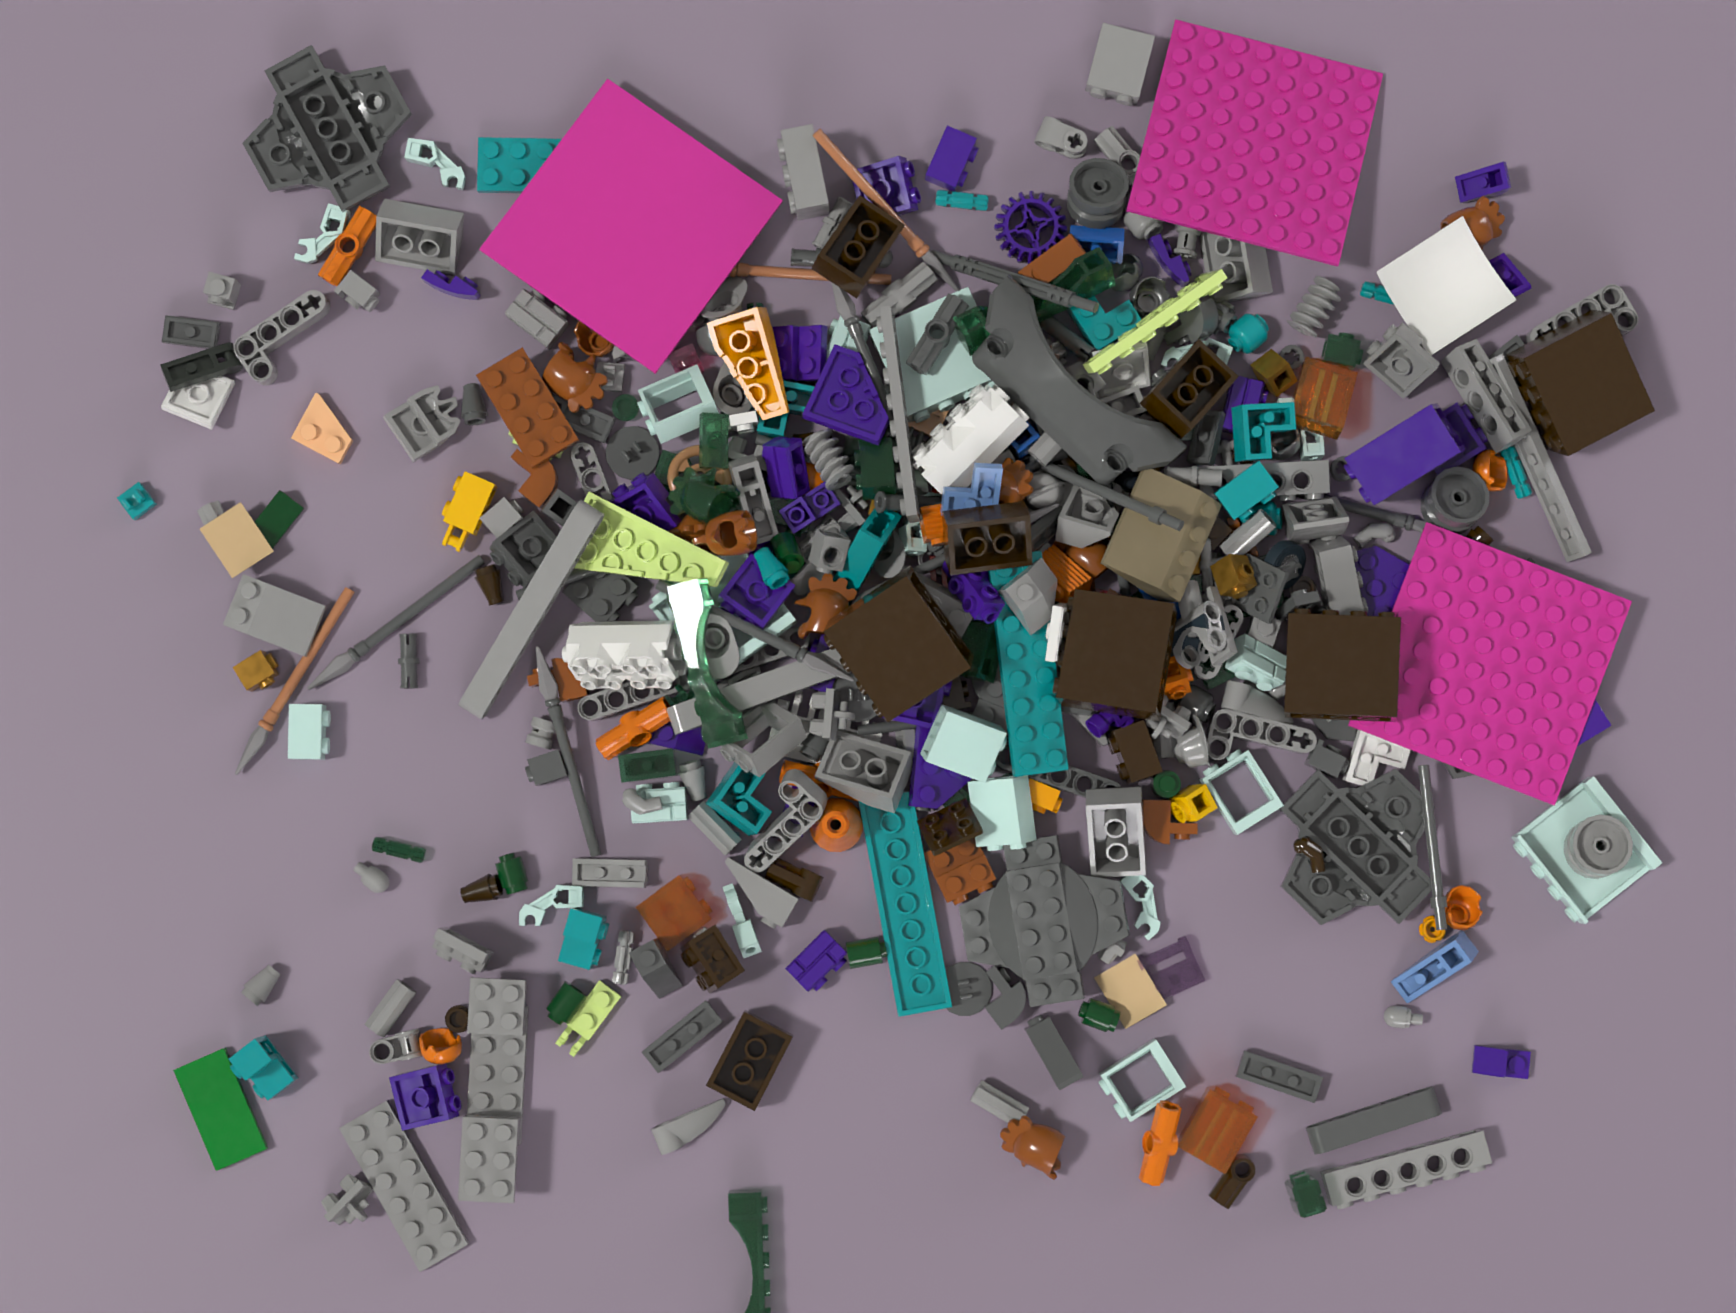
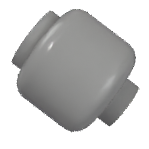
[1124,207,1163,240]

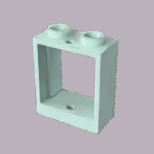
[637,364,721,444]
[1199,749,1284,835]
[1098,1038,1186,1122]

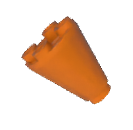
[809,798,863,852]

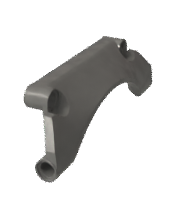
[972,275,1187,486]

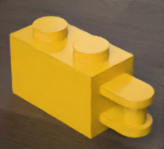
[442,471,498,552]

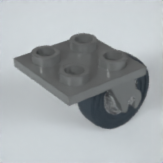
[1233,540,1306,624]

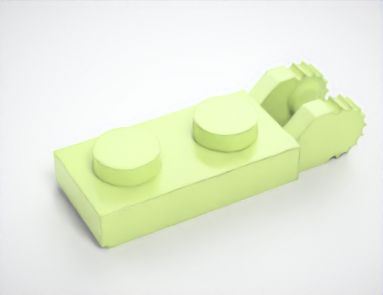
[555,980,622,1057]

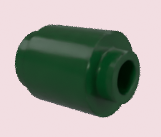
[495,852,528,895]
[1078,997,1121,1032]

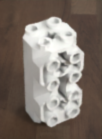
[912,384,1029,495]
[562,620,691,690]

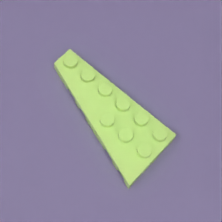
[1083,269,1227,375]
[574,492,729,587]

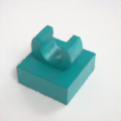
[117,482,157,520]

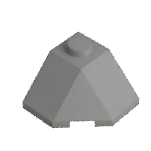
[1056,485,1119,548]
[998,558,1058,635]

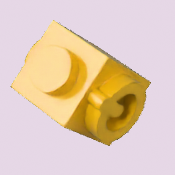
[1169,784,1218,823]

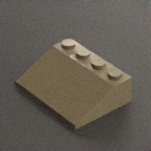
[1100,469,1222,602]

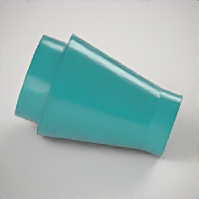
[754,547,789,589]

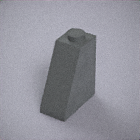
[629,938,683,999]
[1024,1014,1084,1090]

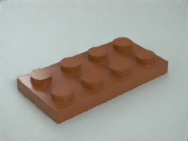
[476,347,579,469]

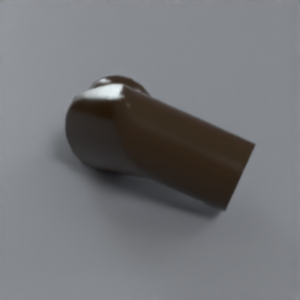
[1293,837,1325,873]

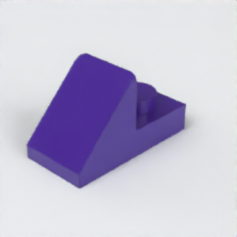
[1455,161,1511,203]
[1489,253,1532,297]
[649,722,709,756]
[1472,1045,1531,1079]

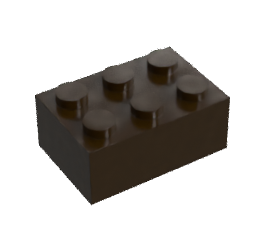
[811,195,905,299]
[1139,339,1239,439]
[942,501,1033,575]
[706,1010,794,1111]

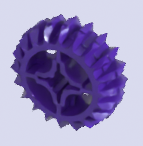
[994,191,1067,264]

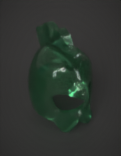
[668,467,741,524]

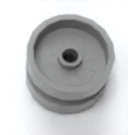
[1564,815,1633,879]

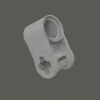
[1034,116,1088,159]
[369,1028,422,1064]

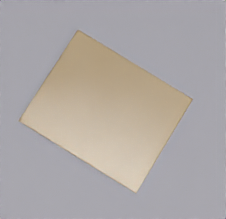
[200,502,274,578]
[1094,954,1167,1029]

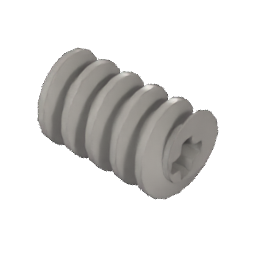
[1287,276,1341,338]
[802,428,854,491]

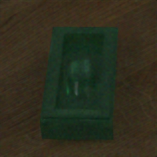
[699,412,729,470]

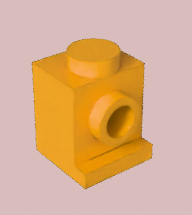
[1029,778,1063,814]

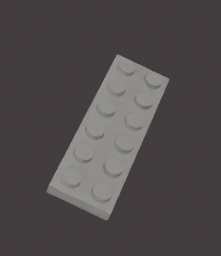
[339,1100,469,1272]

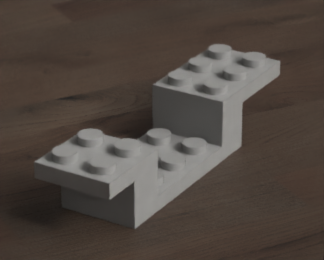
[458,977,529,1203]

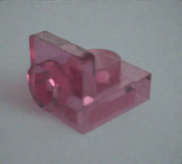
[669,343,704,374]

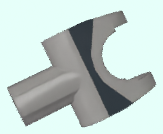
[1172,580,1226,669]

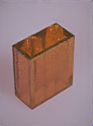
[1291,357,1358,440]
[1178,1086,1258,1174]

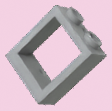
[717,701,807,777]

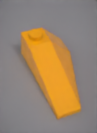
[707,307,789,420]

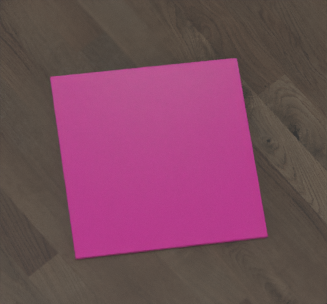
[1126,19,1383,267]
[479,78,783,374]
[1348,522,1632,806]

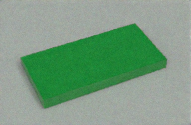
[173,1047,268,1171]

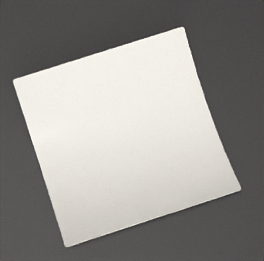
[1376,216,1516,355]

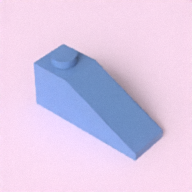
[1391,930,1479,1004]

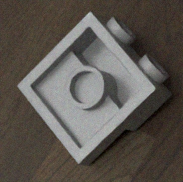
[1363,322,1440,399]
[432,927,494,974]

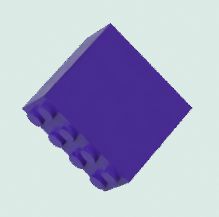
[1344,403,1466,505]

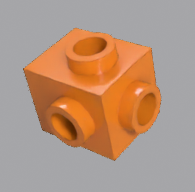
[1164,656,1194,699]

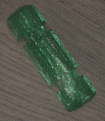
[372,837,426,863]

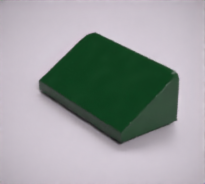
[255,490,304,549]

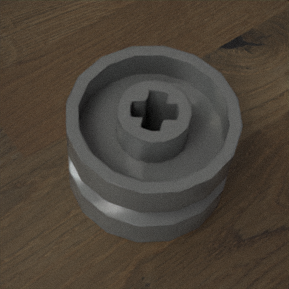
[1067,158,1129,229]
[1420,467,1489,534]

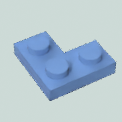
[940,463,1003,515]

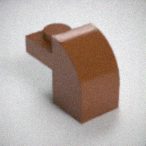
[511,449,558,509]
[527,658,589,703]
[1142,800,1198,845]

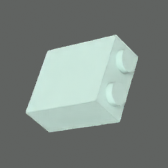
[920,704,1007,783]
[968,775,1037,851]

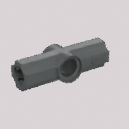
[906,293,969,375]

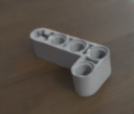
[1525,284,1638,344]
[234,290,330,385]
[1206,709,1317,761]
[744,769,828,872]

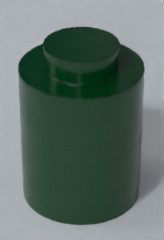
[769,532,804,574]
[1150,770,1181,798]
[846,936,887,969]
[546,981,587,1025]

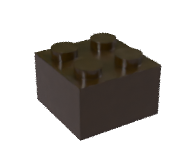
[1107,720,1163,784]

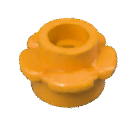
[1419,916,1446,943]

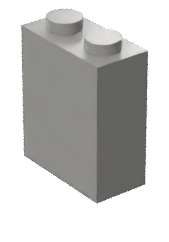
[1085,23,1155,106]

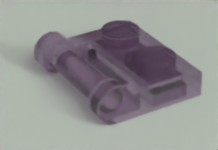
[1137,936,1205,999]

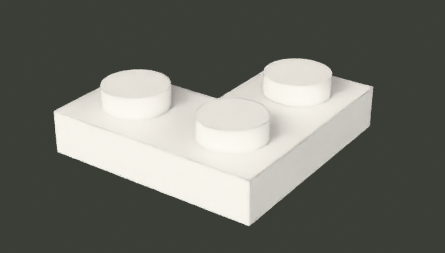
[704,411,758,439]
[1343,730,1410,786]

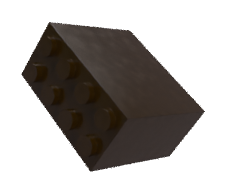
[1506,310,1655,456]
[823,565,974,722]
[1053,589,1178,721]
[1284,609,1401,722]

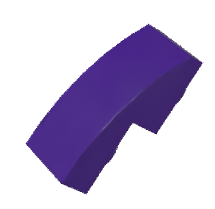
[1148,234,1192,287]
[421,269,481,300]
[779,482,842,534]

